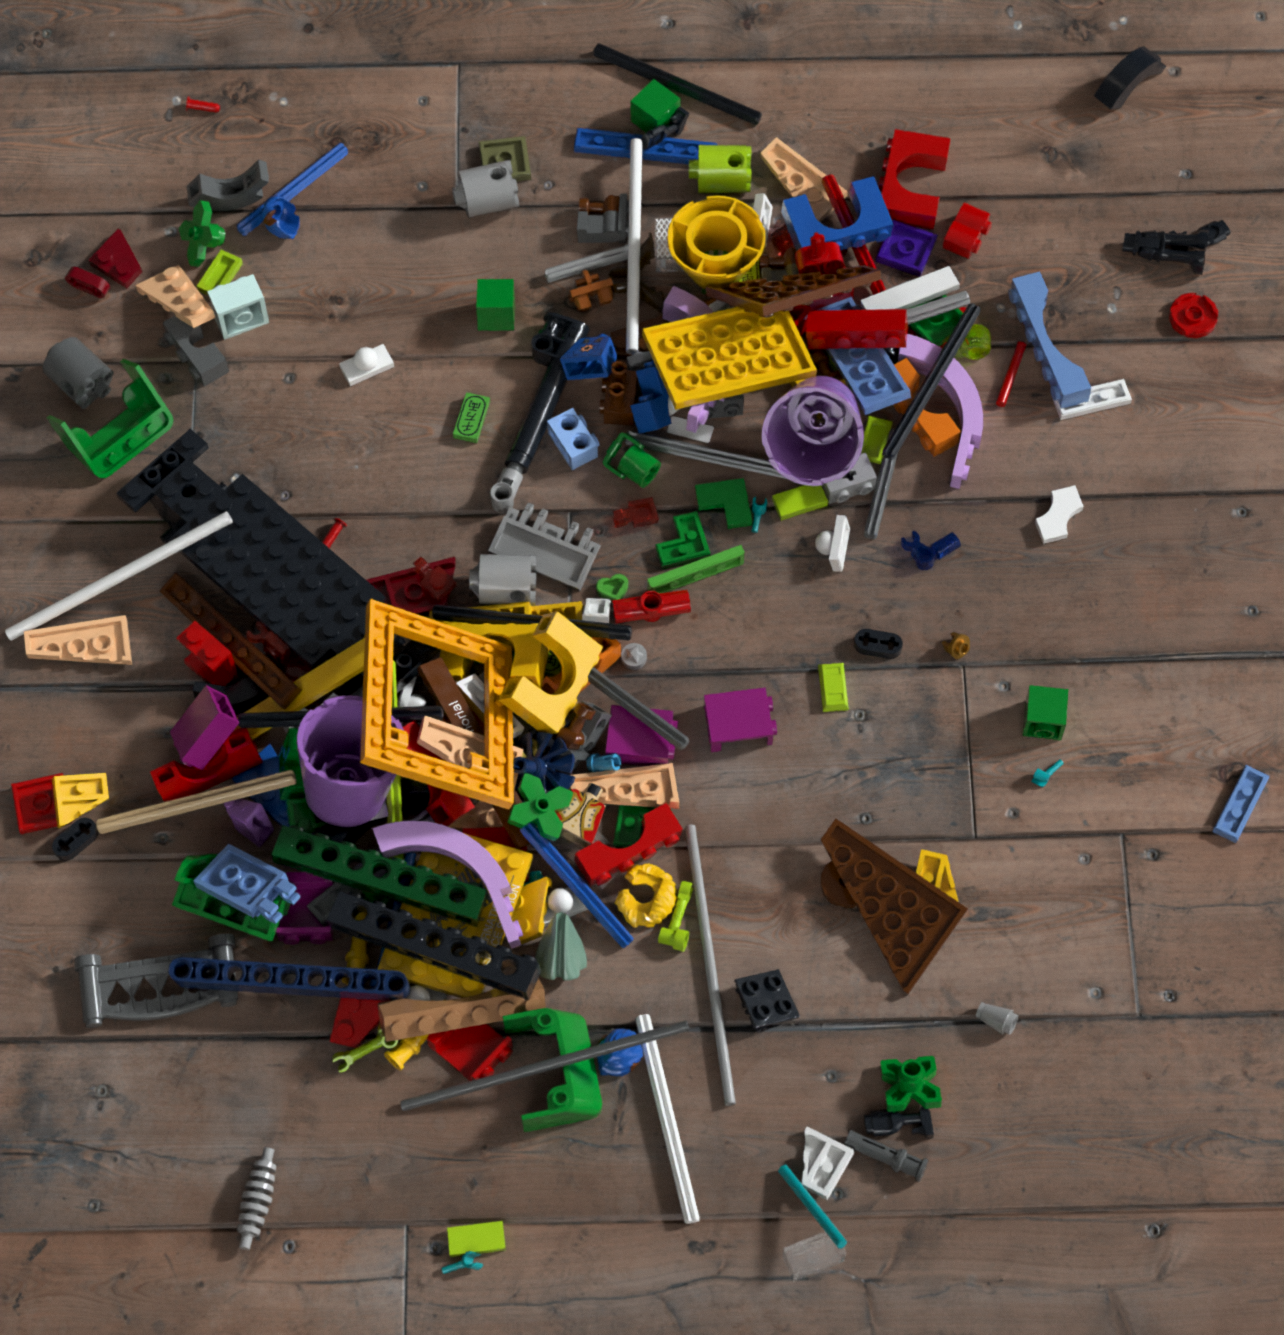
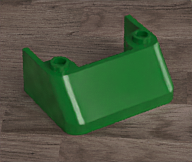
[46,358,173,478]
[502,1008,602,1132]

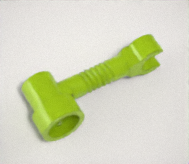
[658,881,693,952]
[332,1025,398,1072]

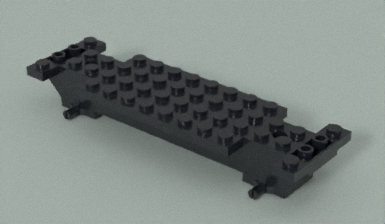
[116,429,441,697]

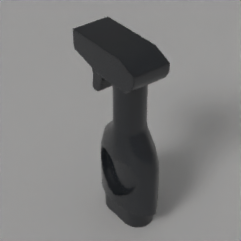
[641,107,689,149]
[1169,220,1231,251]
[864,1107,934,1139]

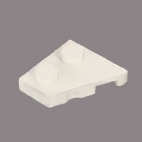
[802,1127,854,1200]

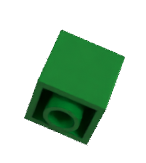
[630,79,680,133]
[476,279,515,331]
[1023,685,1069,740]

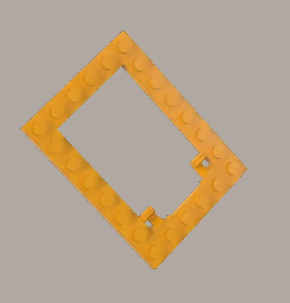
[360,599,514,810]

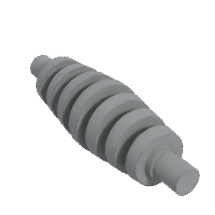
[237,1147,276,1250]

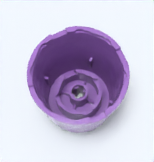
[762,376,864,486]
[297,696,404,827]

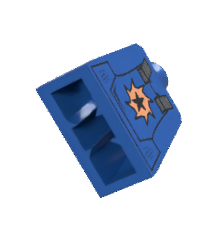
[560,334,617,380]

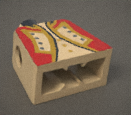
[555,783,606,848]

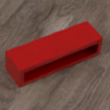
[806,309,908,349]

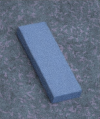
[1212,765,1270,843]

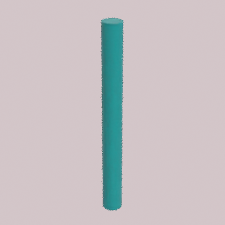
[778,1165,847,1249]

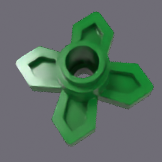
[179,200,225,267]
[507,773,573,841]
[880,1056,942,1112]

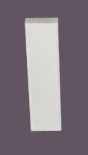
[861,266,960,310]

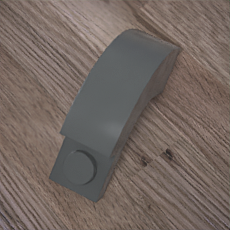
[187,159,269,211]

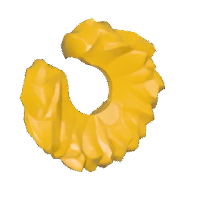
[615,863,677,928]

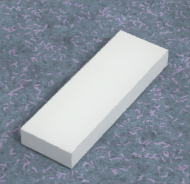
[1053,379,1132,420]

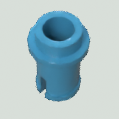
[586,753,621,772]

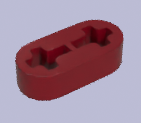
[65,266,110,299]

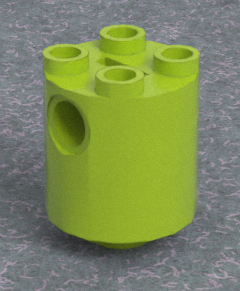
[689,145,751,193]

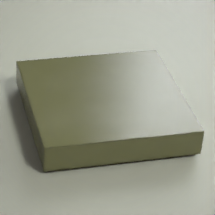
[479,136,531,182]

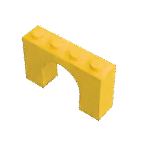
[498,611,603,734]
[439,623,549,689]

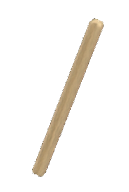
[96,769,297,834]

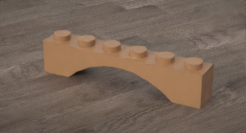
[378,978,546,1042]

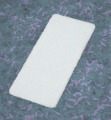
[667,416,714,443]

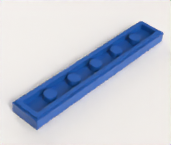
[574,128,717,164]

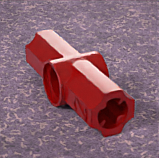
[612,589,691,624]

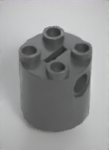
[43,337,114,409]

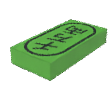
[453,392,490,443]

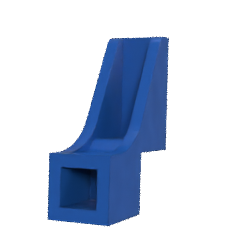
[630,360,672,434]

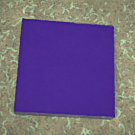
[876,220,938,277]

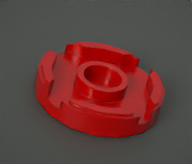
[1169,293,1218,338]

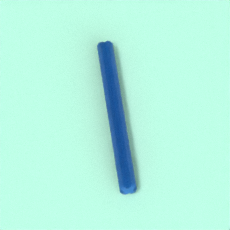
[236,143,348,236]
[520,823,634,948]

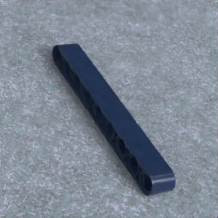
[168,957,411,1001]

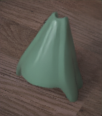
[535,912,587,981]

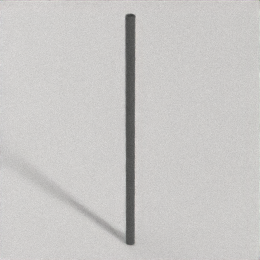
[401,1020,689,1111]

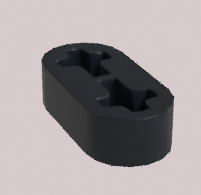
[854,629,903,659]
[52,817,98,861]

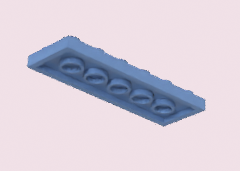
[817,297,911,415]

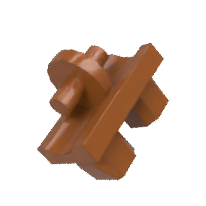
[568,269,613,313]

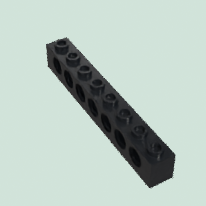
[327,891,541,1001]

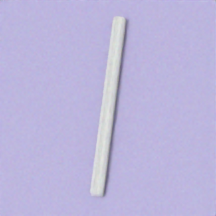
[636,1014,699,1224]

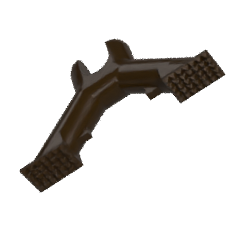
[609,232,664,315]

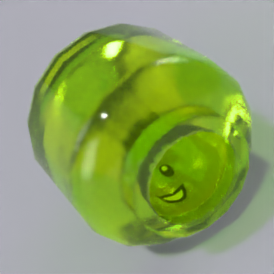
[960,324,991,360]

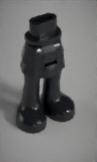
[1122,230,1209,275]

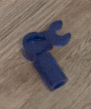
[901,531,961,570]

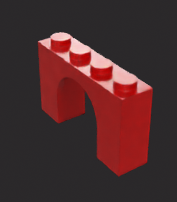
[879,129,951,230]

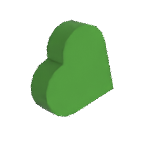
[596,574,629,603]

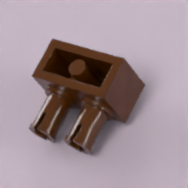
[599,361,638,426]

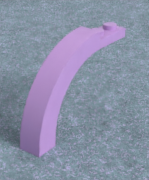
[662,286,725,433]
[898,334,983,489]
[372,821,523,949]

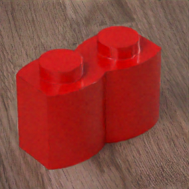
[943,202,992,259]

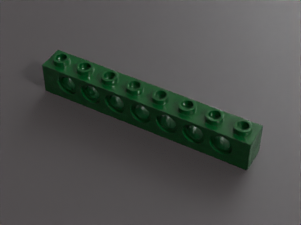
[272,825,487,927]

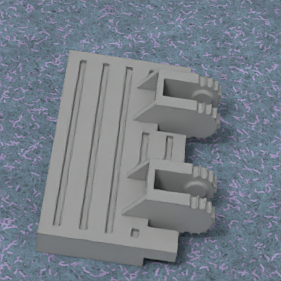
[488,503,601,591]

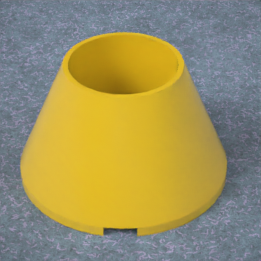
[667,196,766,290]

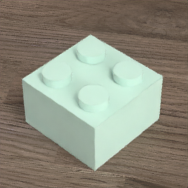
[207,274,269,340]

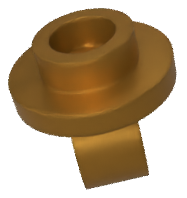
[942,632,970,659]

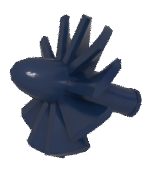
[513,732,575,803]

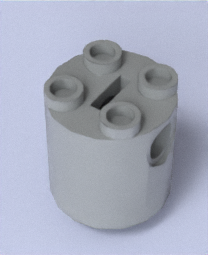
[452,160,520,218]
[469,554,537,606]

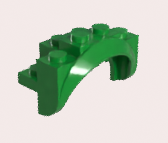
[172,854,296,941]

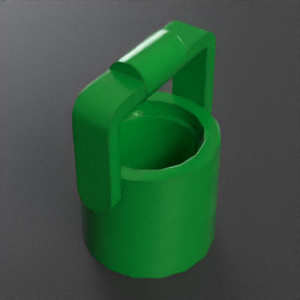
[603,433,661,488]

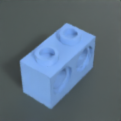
[547,408,600,470]

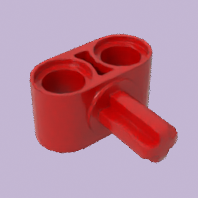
[794,232,844,275]

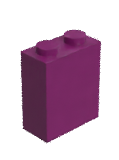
[170,685,239,770]
[605,705,678,766]

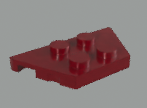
[367,556,456,616]

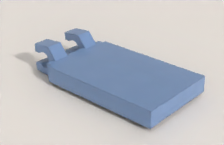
[193,844,300,924]

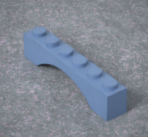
[1008,272,1091,408]

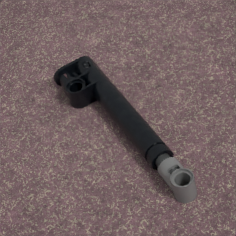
[490,312,590,514]

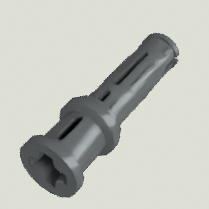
[844,1130,929,1182]

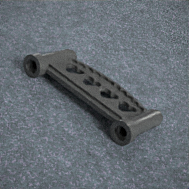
[74,934,238,1028]

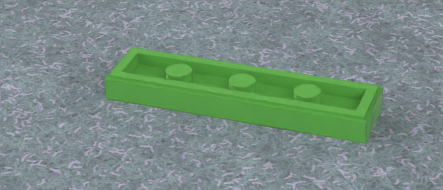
[647,545,745,593]

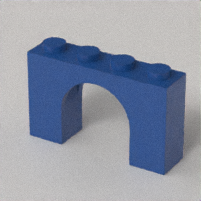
[781,176,893,251]

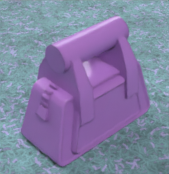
[224,799,274,847]

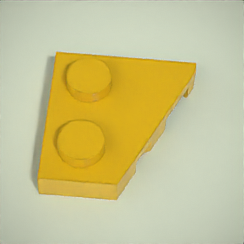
[52,773,109,828]
[916,849,959,902]
[511,876,552,945]

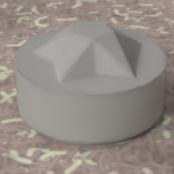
[621,643,647,670]

